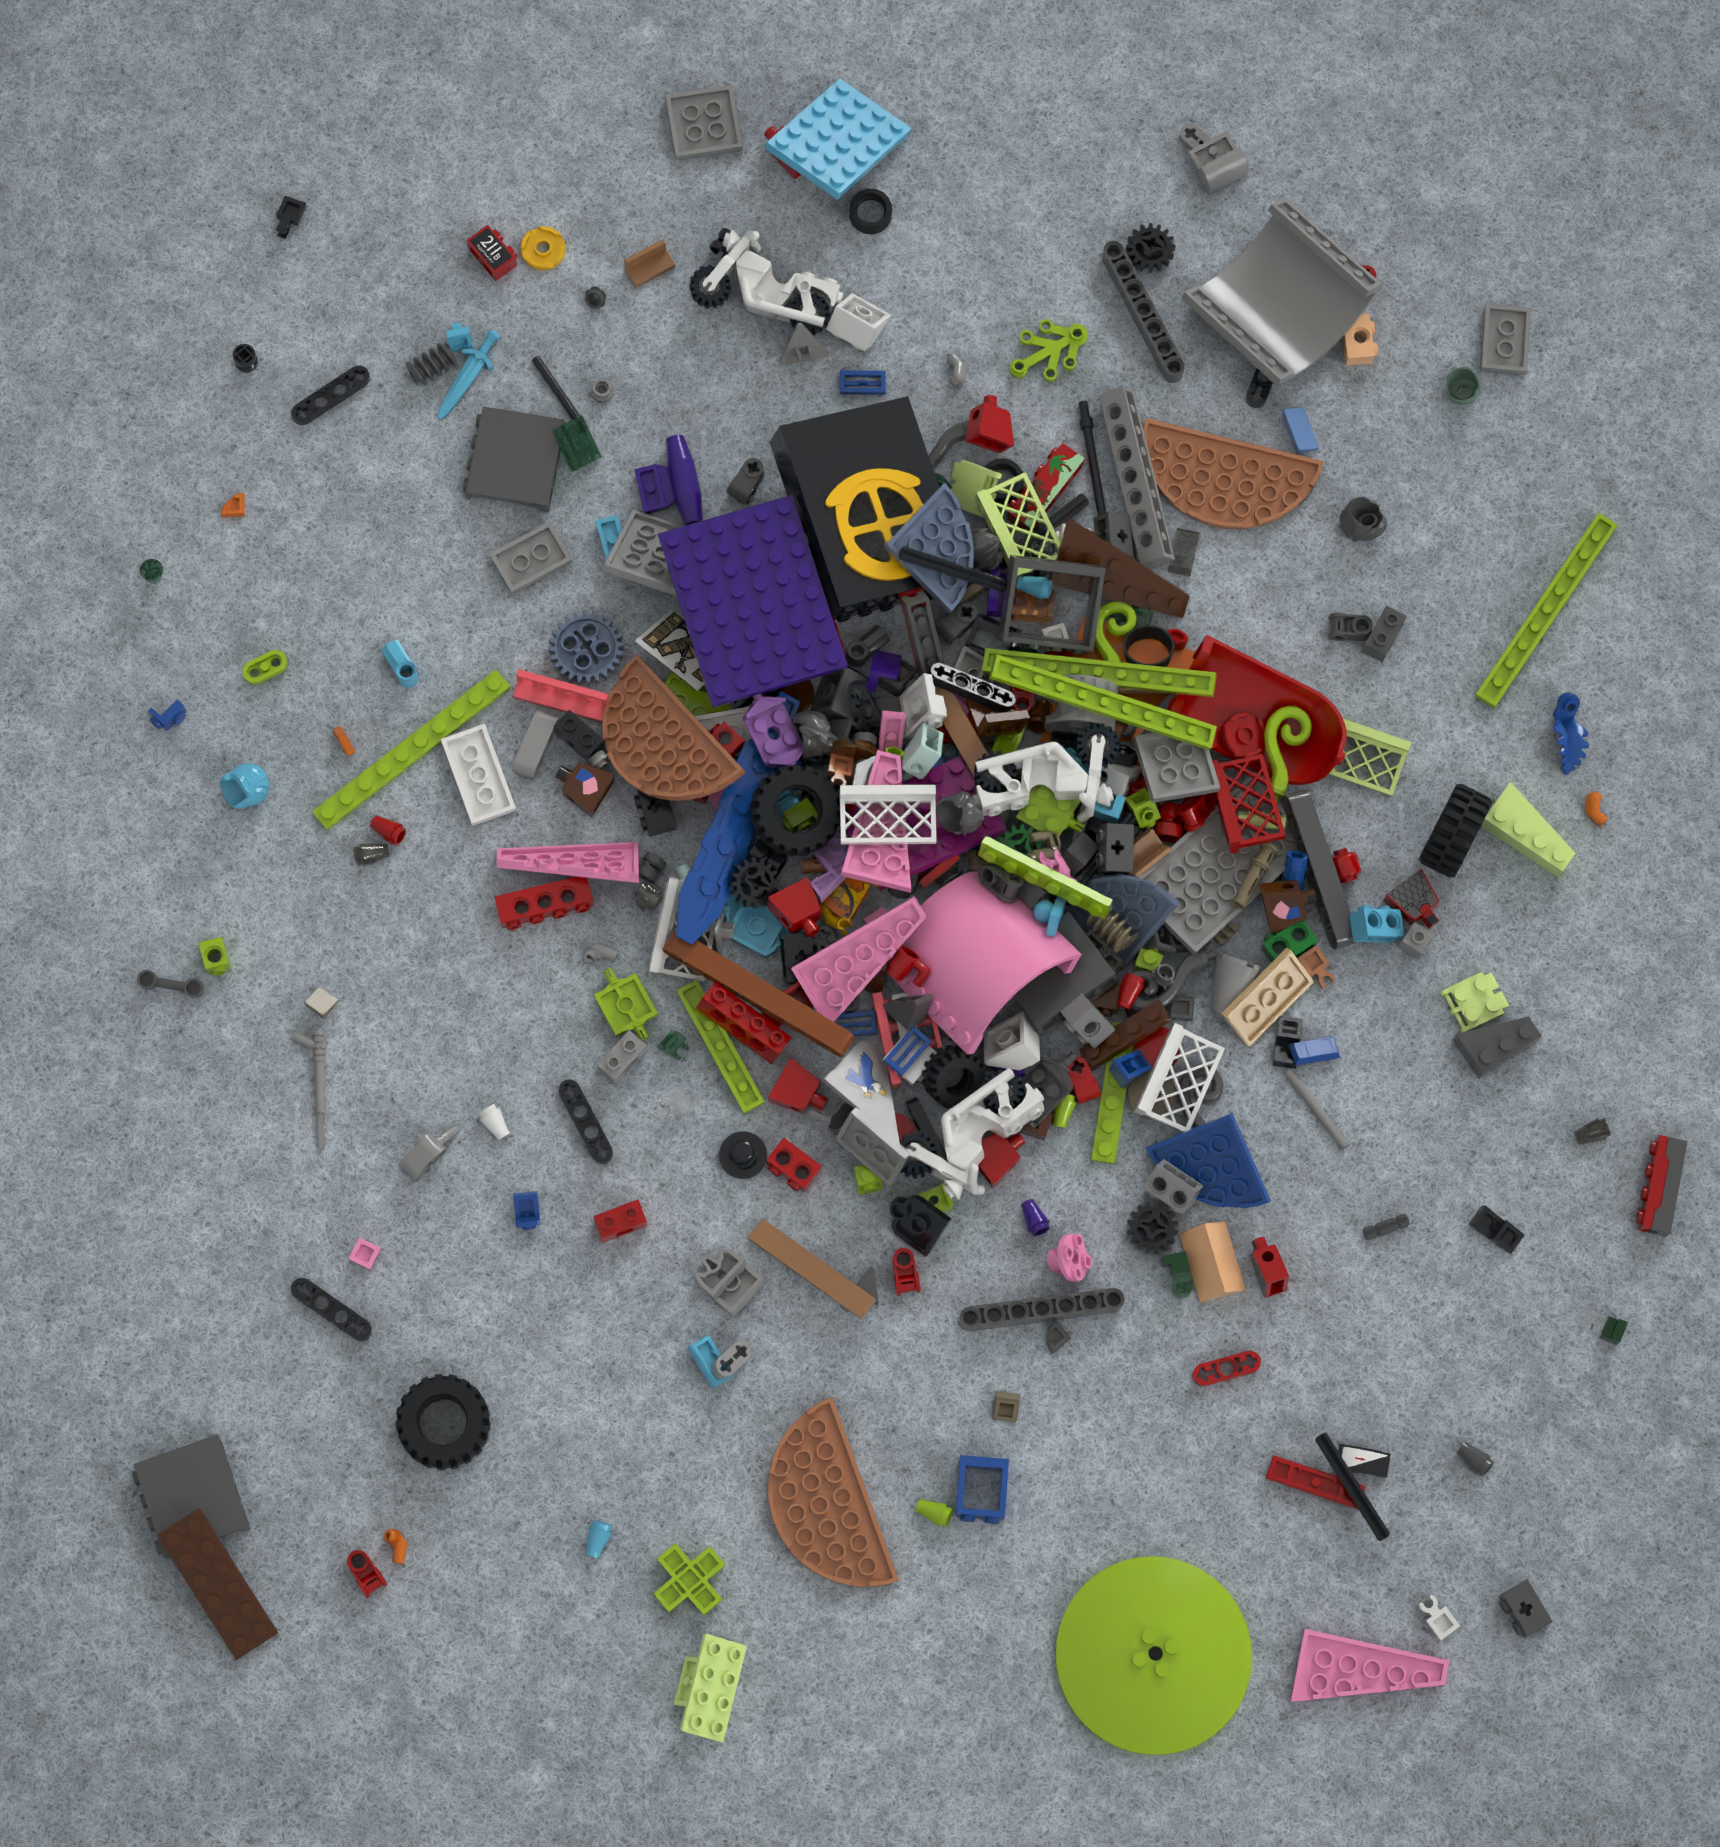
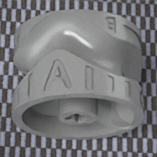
[1044,674,1119,740]

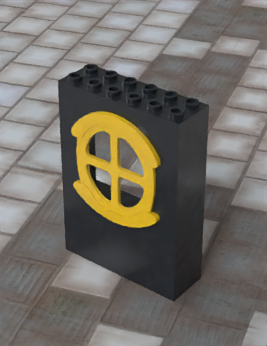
[769,396,939,623]

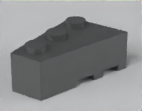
[1453,1016,1542,1079]

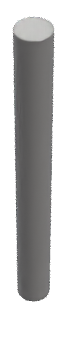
[1284,1068,1349,1149]

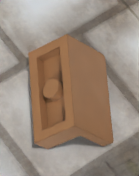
[624,239,675,288]
[1125,828,1172,877]

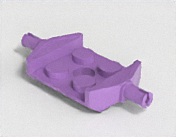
[742,694,804,768]

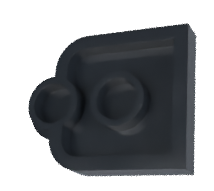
[890,1195,952,1257]

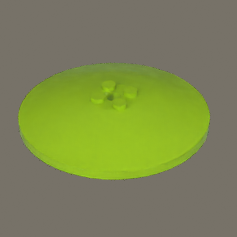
[1055,1556,1252,1755]

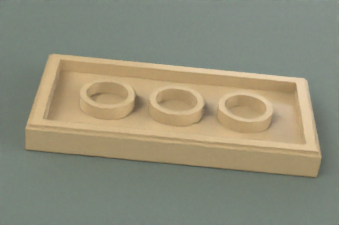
[1221,948,1314,1047]

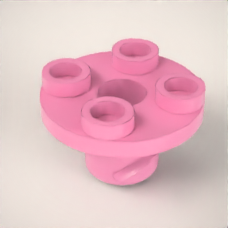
[1047,1234,1092,1282]

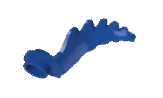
[1553,692,1589,775]

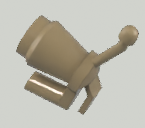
[1026,830,1061,864]

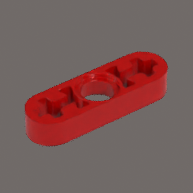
[1192,1351,1261,1387]

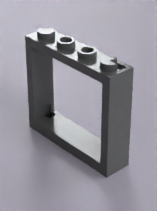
[998,555,1106,654]

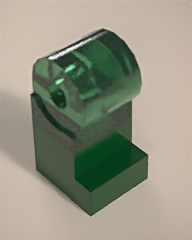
[1161,1251,1193,1299]

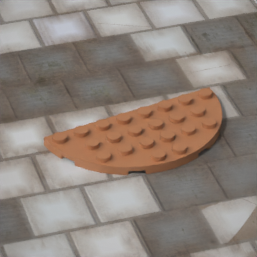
[1143,418,1324,530]
[602,654,746,801]
[768,1397,899,1587]

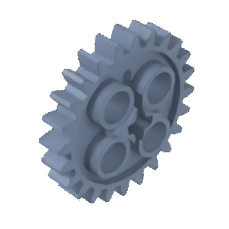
[548,611,624,686]

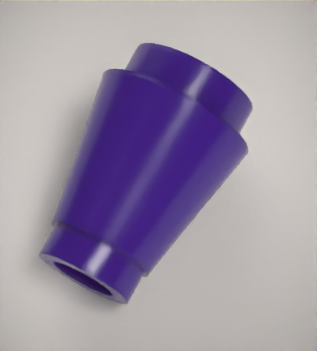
[1021,1199,1050,1237]

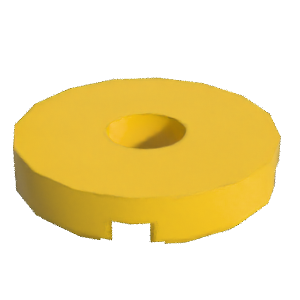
[520,226,566,271]

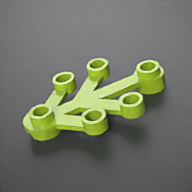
[1009,319,1088,382]

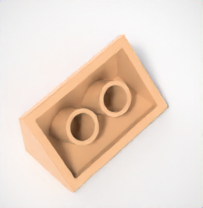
[1179,1221,1246,1303]

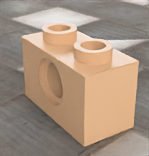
[1342,313,1378,366]

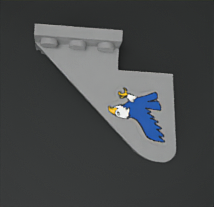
[823,1041,910,1186]

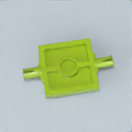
[1016,785,1085,837]
[594,968,658,1042]

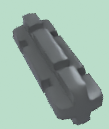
[1363,1214,1410,1240]

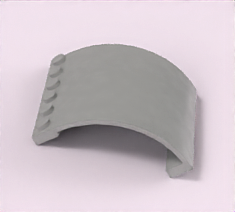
[1181,197,1382,386]

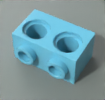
[1349,905,1405,943]

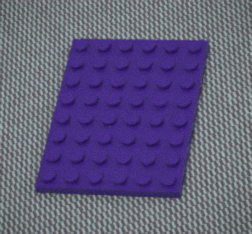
[658,495,848,708]

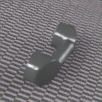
[137,970,204,998]

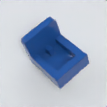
[148,700,187,731]
[513,1191,540,1230]

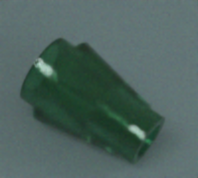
[140,559,163,584]

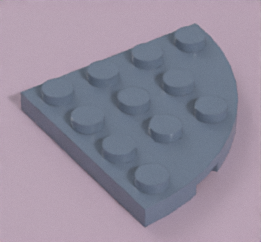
[883,483,974,614]
[1064,874,1180,968]

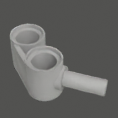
[399,1125,458,1182]

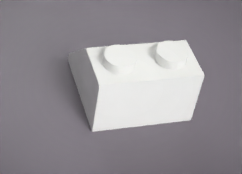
[826,293,891,351]
[984,1011,1040,1070]

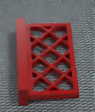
[1212,754,1286,854]

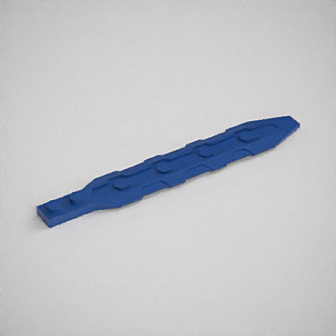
[676,691,800,945]

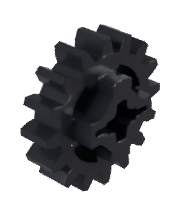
[1126,223,1176,273]
[728,857,779,908]
[1126,1201,1179,1254]

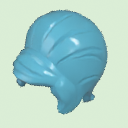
[220,763,270,809]

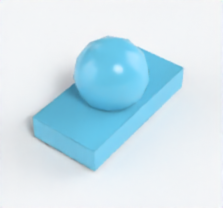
[1033,896,1066,937]

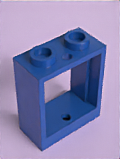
[955,1455,1009,1524]

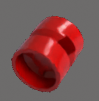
[1153,803,1184,843]

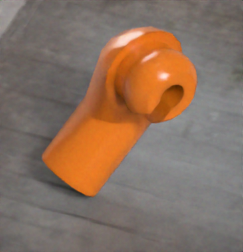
[1585,791,1608,827]
[384,1529,408,1564]

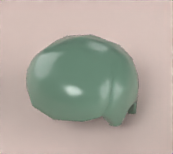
[1446,367,1480,405]

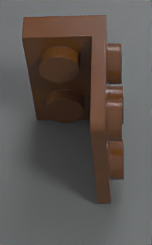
[965,694,1030,738]

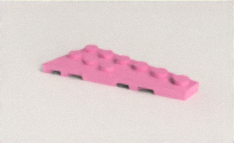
[497,842,639,883]

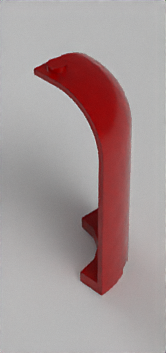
[1166,634,1347,785]

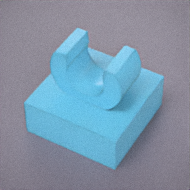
[446,322,473,352]

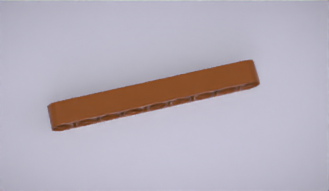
[662,929,855,1058]

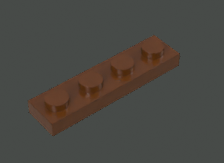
[1079,999,1172,1071]

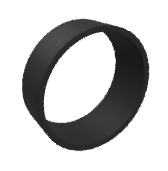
[1123,625,1174,667]

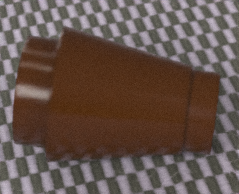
[1027,698,1050,733]

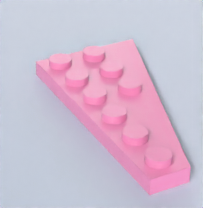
[841,750,911,893]
[791,896,926,1022]
[1290,1629,1449,1702]

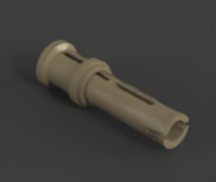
[1231,842,1279,909]

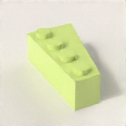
[1481,782,1576,878]

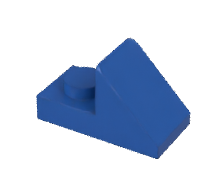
[1109,1050,1153,1089]

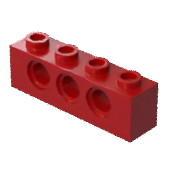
[494,876,594,930]
[696,981,792,1065]

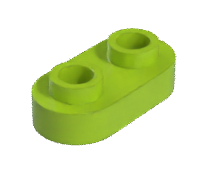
[242,650,288,685]

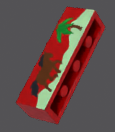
[1007,443,1085,531]

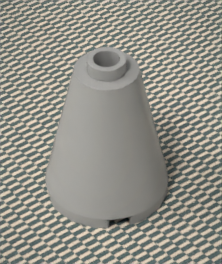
[1211,953,1262,1021]

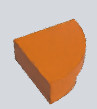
[221,493,245,517]
[333,726,355,756]

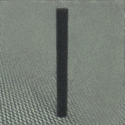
[532,356,589,433]

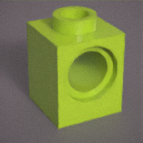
[199,936,231,976]

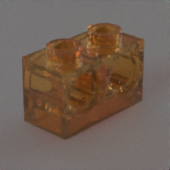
[1011,584,1055,623]

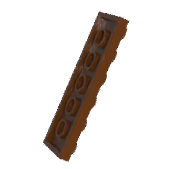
[157,1508,279,1660]

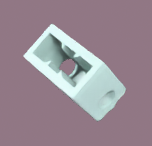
[901,722,943,781]

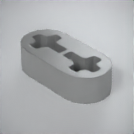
[1180,124,1211,150]
[711,1341,751,1380]

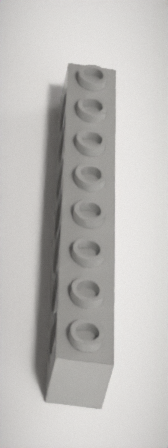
[1099,385,1175,569]

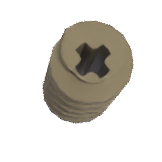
[1086,906,1138,953]

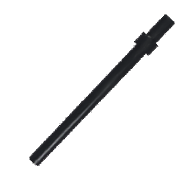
[1078,401,1106,516]

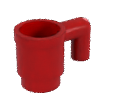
[887,945,931,987]

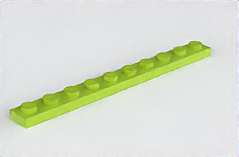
[1475,512,1618,709]
[982,648,1217,697]
[989,654,1217,750]
[312,669,511,831]

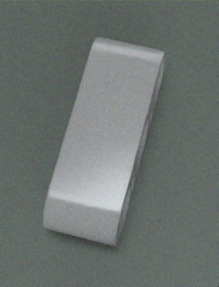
[512,710,559,779]

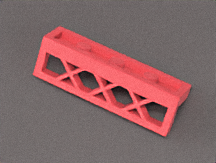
[513,669,609,723]

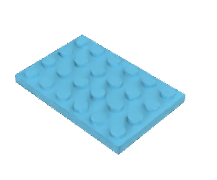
[764,78,912,200]

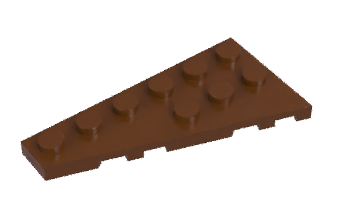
[1050,516,1190,618]

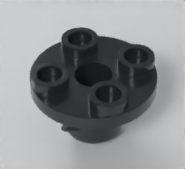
[719,1131,767,1179]

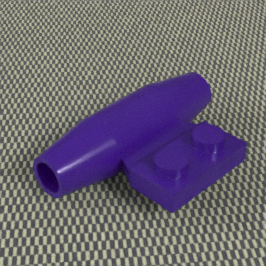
[634,435,703,526]

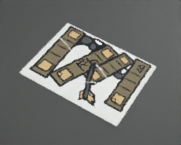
[635,609,705,691]

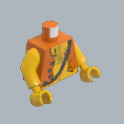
[815,875,877,936]

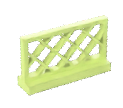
[974,472,1060,580]
[1329,718,1412,796]

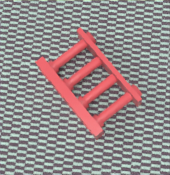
[872,992,948,1089]

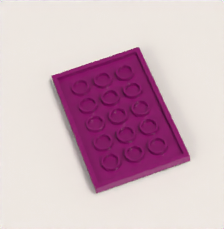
[845,755,1006,891]

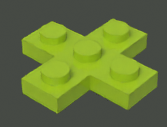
[653,1543,726,1616]

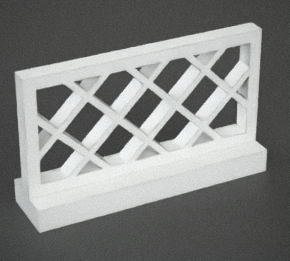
[839,785,936,845]
[648,876,718,982]
[1134,1023,1225,1132]

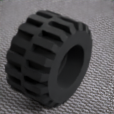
[922,1045,987,1109]

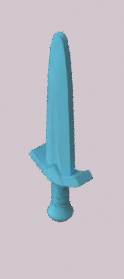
[437,330,500,419]

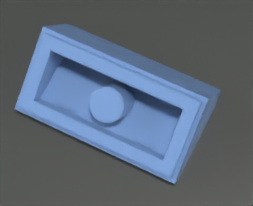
[1282,407,1319,455]

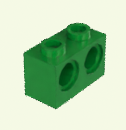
[1261,920,1318,963]

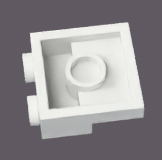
[899,673,947,738]

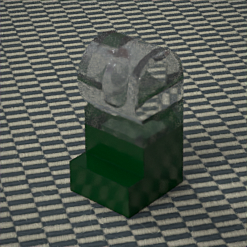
[1577,1308,1628,1345]

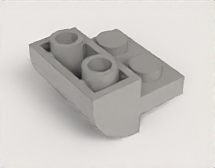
[1187,131,1249,195]

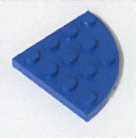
[1146,1113,1271,1208]

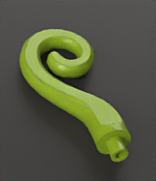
[1094,601,1137,662]
[1264,706,1312,802]

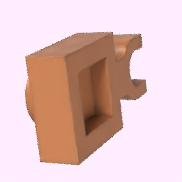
[826,753,854,786]
[1297,945,1336,989]

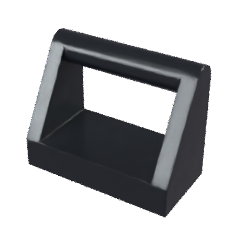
[965,613,1022,657]

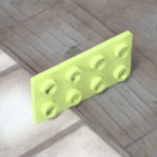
[673,1634,747,1742]

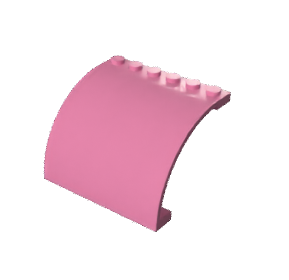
[886,870,1082,1055]

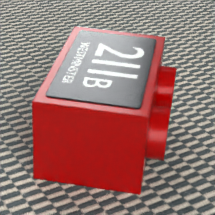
[466,225,517,281]

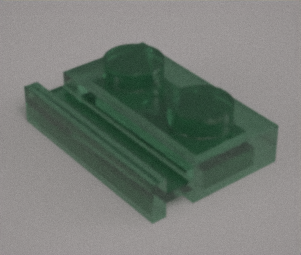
[552,415,602,472]

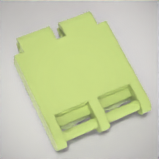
[948,460,1002,518]
[1440,972,1509,1033]

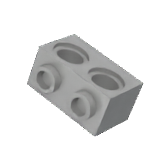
[1143,1159,1204,1215]

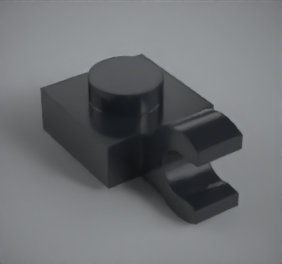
[276,196,307,239]

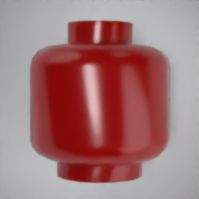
[1332,848,1361,884]

